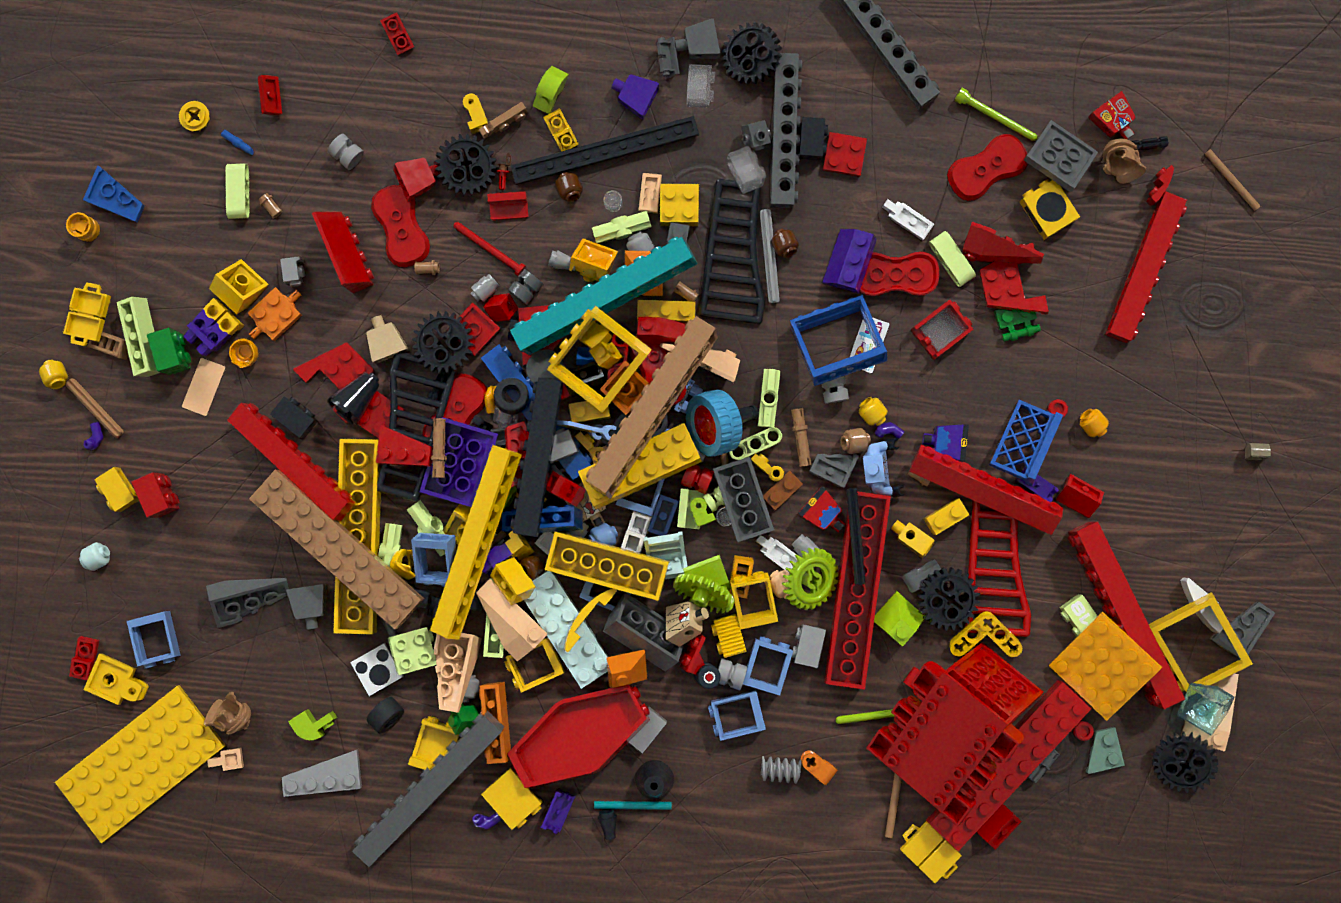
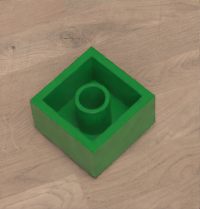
[147,328,191,375]

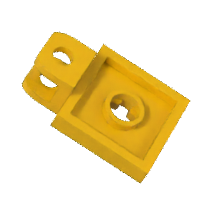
[83,654,149,705]

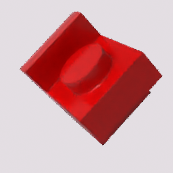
[546,471,586,507]

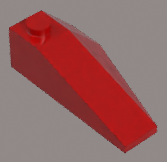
[962,222,1044,264]

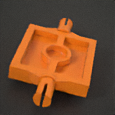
[248,287,302,341]

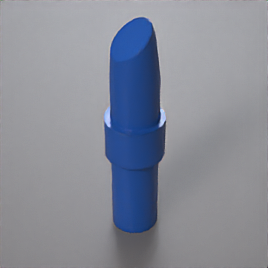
[221,130,254,155]

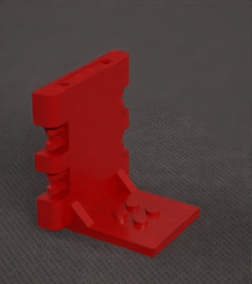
[866,642,1044,826]

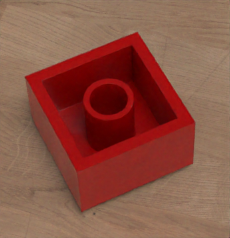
[131,472,180,518]

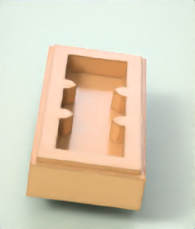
[639,173,662,214]

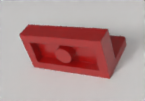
[487,191,529,220]
[1056,474,1104,518]
[977,804,1022,850]

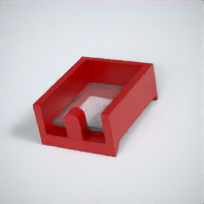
[910,300,974,360]

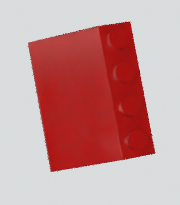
[312,212,374,293]

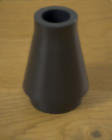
[598,809,617,840]

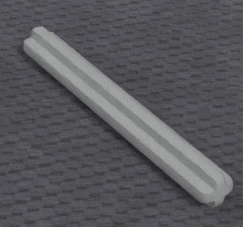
[760,209,780,303]

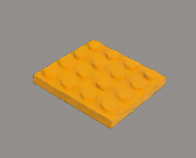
[1049,612,1162,721]

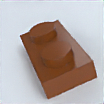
[763,470,803,510]

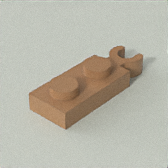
[479,102,528,139]

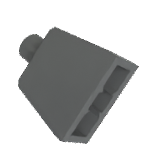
[675,18,720,59]
[286,584,327,630]

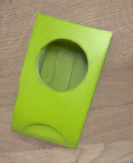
[690,497,716,527]

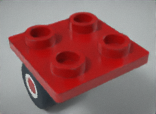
[679,634,721,689]

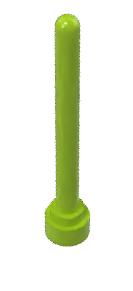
[954,87,1037,141]
[836,701,922,724]

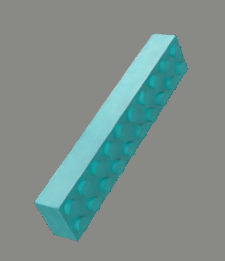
[510,237,698,355]

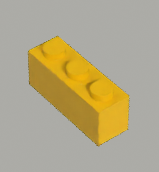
[637,300,695,323]

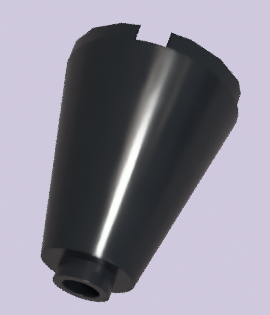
[327,372,379,426]
[635,760,674,799]

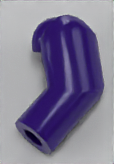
[84,422,103,450]
[875,422,904,439]
[472,812,502,829]

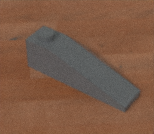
[206,578,289,628]

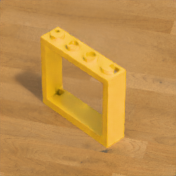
[547,306,652,413]
[1149,592,1253,696]

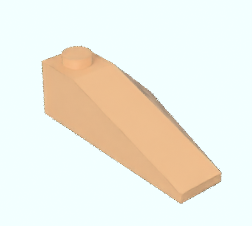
[659,343,740,382]
[476,579,548,661]
[434,633,481,713]
[1181,669,1239,751]

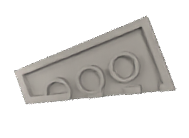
[282,749,362,797]

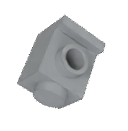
[280,256,305,287]

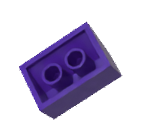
[822,229,877,294]

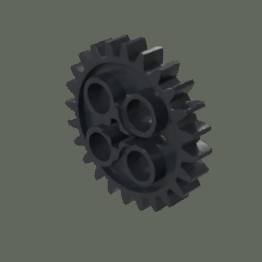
[721,22,782,85]
[434,134,497,196]
[412,311,475,374]
[917,567,980,631]
[1152,731,1218,793]

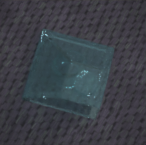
[1177,683,1235,736]

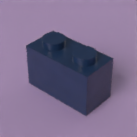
[648,495,679,536]

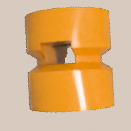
[66,212,100,242]

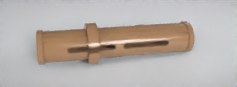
[791,408,812,467]
[431,418,447,478]

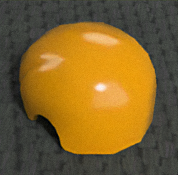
[229,338,259,368]

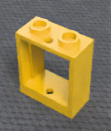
[730,571,778,630]
[504,637,565,693]

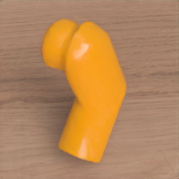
[484,386,496,414]

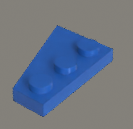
[83,166,145,223]

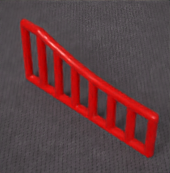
[965,500,1031,637]

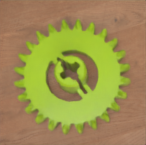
[782,548,839,610]
[673,573,734,613]

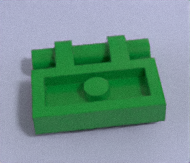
[994,309,1041,342]

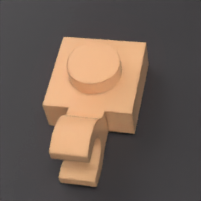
[207,748,244,771]

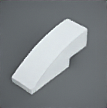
[621,511,652,553]
[1180,578,1223,633]

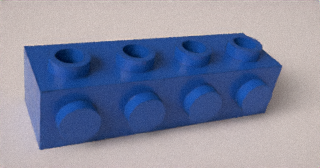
[502,505,583,534]

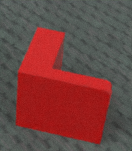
[484,293,518,322]

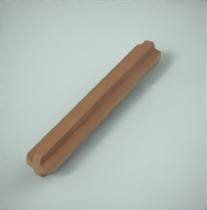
[65,378,124,438]

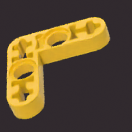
[949,611,1022,657]

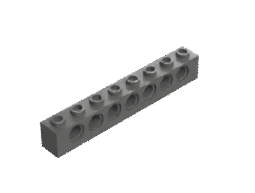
[838,0,940,110]
[770,53,802,208]

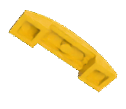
[564,589,617,653]

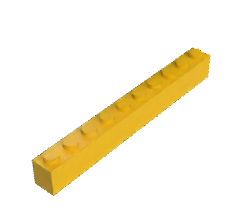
[430,445,522,640]

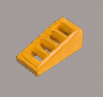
[729,555,754,598]

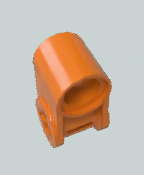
[800,750,838,785]

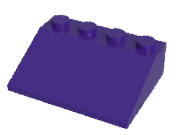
[420,417,498,507]

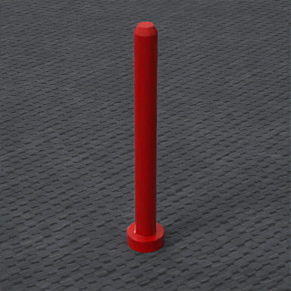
[453,222,526,276]

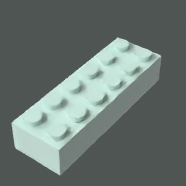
[524,571,609,689]

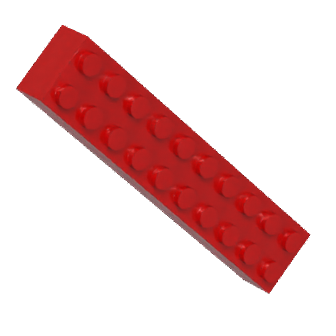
[824,491,891,690]
[1068,521,1185,709]
[926,680,1091,851]

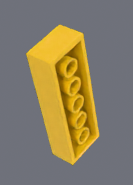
[578,423,702,510]
[545,531,670,600]

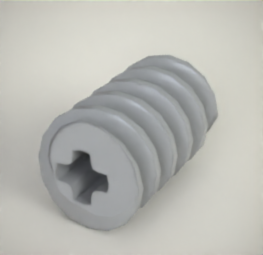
[761,756,801,784]

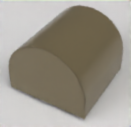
[1245,443,1271,460]

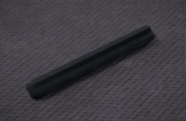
[846,488,866,585]

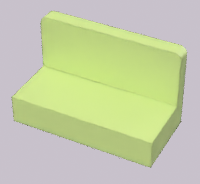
[677,489,703,529]

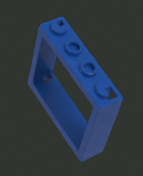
[790,295,887,386]

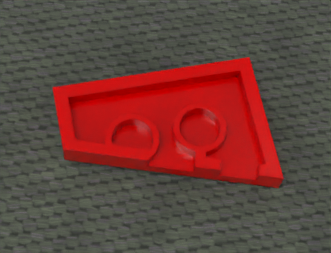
[505,421,529,488]

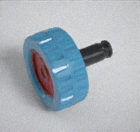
[686,390,759,457]

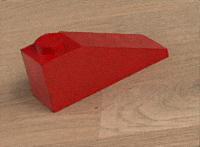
[637,317,687,344]

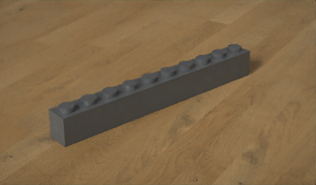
[352,711,504,867]

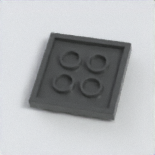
[1024,120,1098,192]

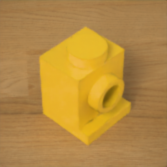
[589,341,623,369]

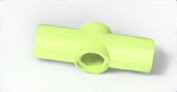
[592,211,651,244]
[758,369,780,428]
[407,500,445,556]
[378,523,403,567]

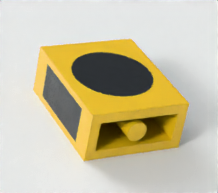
[1020,179,1080,240]

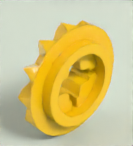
[179,101,210,132]

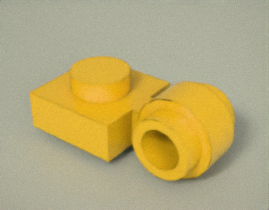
[751,453,784,481]

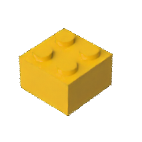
[660,184,699,226]

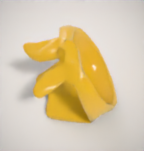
[390,549,416,580]

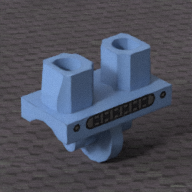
[674,379,703,414]

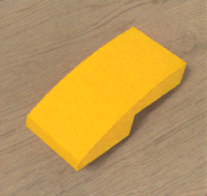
[543,108,578,152]

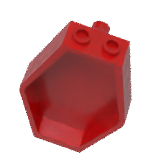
[507,684,650,789]

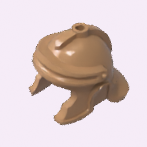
[1102,139,1146,184]
[204,692,251,735]

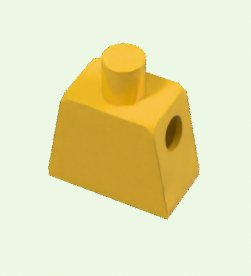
[891,520,935,559]

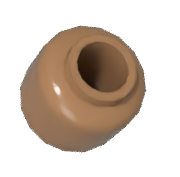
[841,428,871,454]

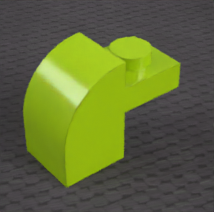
[533,66,569,114]
[288,709,337,740]

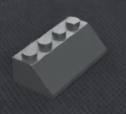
[713,457,774,542]
[603,592,684,672]

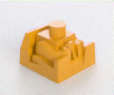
[569,239,618,282]

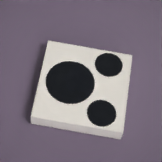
[350,643,404,696]

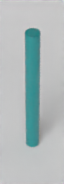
[594,801,672,810]

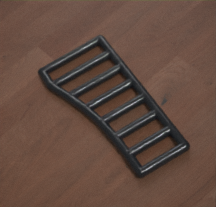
[698,178,765,324]
[377,351,457,502]

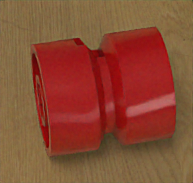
[680,464,714,494]

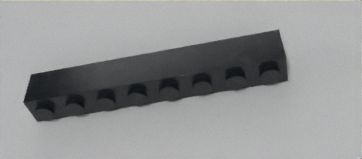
[511,377,563,537]

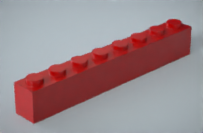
[1105,191,1187,343]
[227,403,355,521]
[909,445,1063,535]

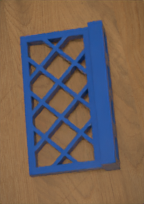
[989,400,1063,487]

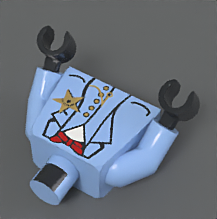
[863,438,905,498]

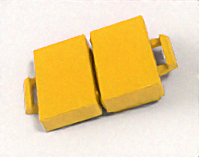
[63,282,111,346]
[900,821,962,883]

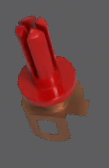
[496,153,511,190]

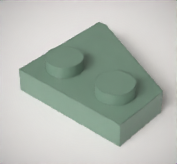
[1086,727,1125,774]

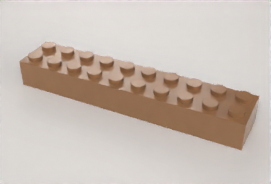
[586,316,718,499]
[249,469,425,629]

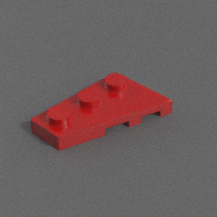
[376,425,433,467]

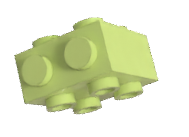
[388,627,437,675]

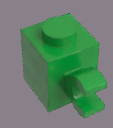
[448,702,479,735]

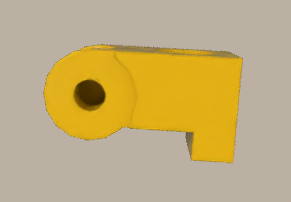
[463,94,488,134]

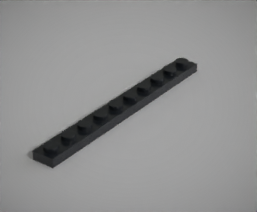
[511,116,699,185]

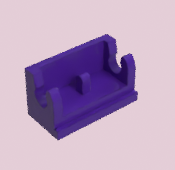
[1014,467,1059,502]
[541,789,575,834]

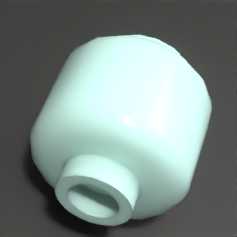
[79,542,110,571]

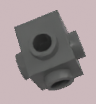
[741,120,771,151]

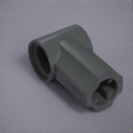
[901,559,942,593]

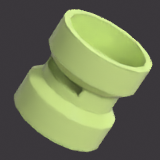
[703,486,725,512]

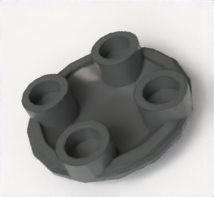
[526,349,564,383]

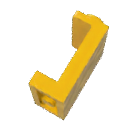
[408,716,459,770]
[481,766,542,829]

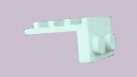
[643,532,687,579]

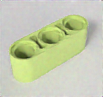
[226,164,250,219]
[929,231,976,287]
[729,427,782,461]

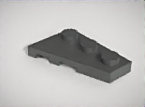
[1210,602,1275,659]

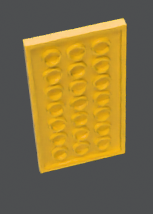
[55,685,226,843]

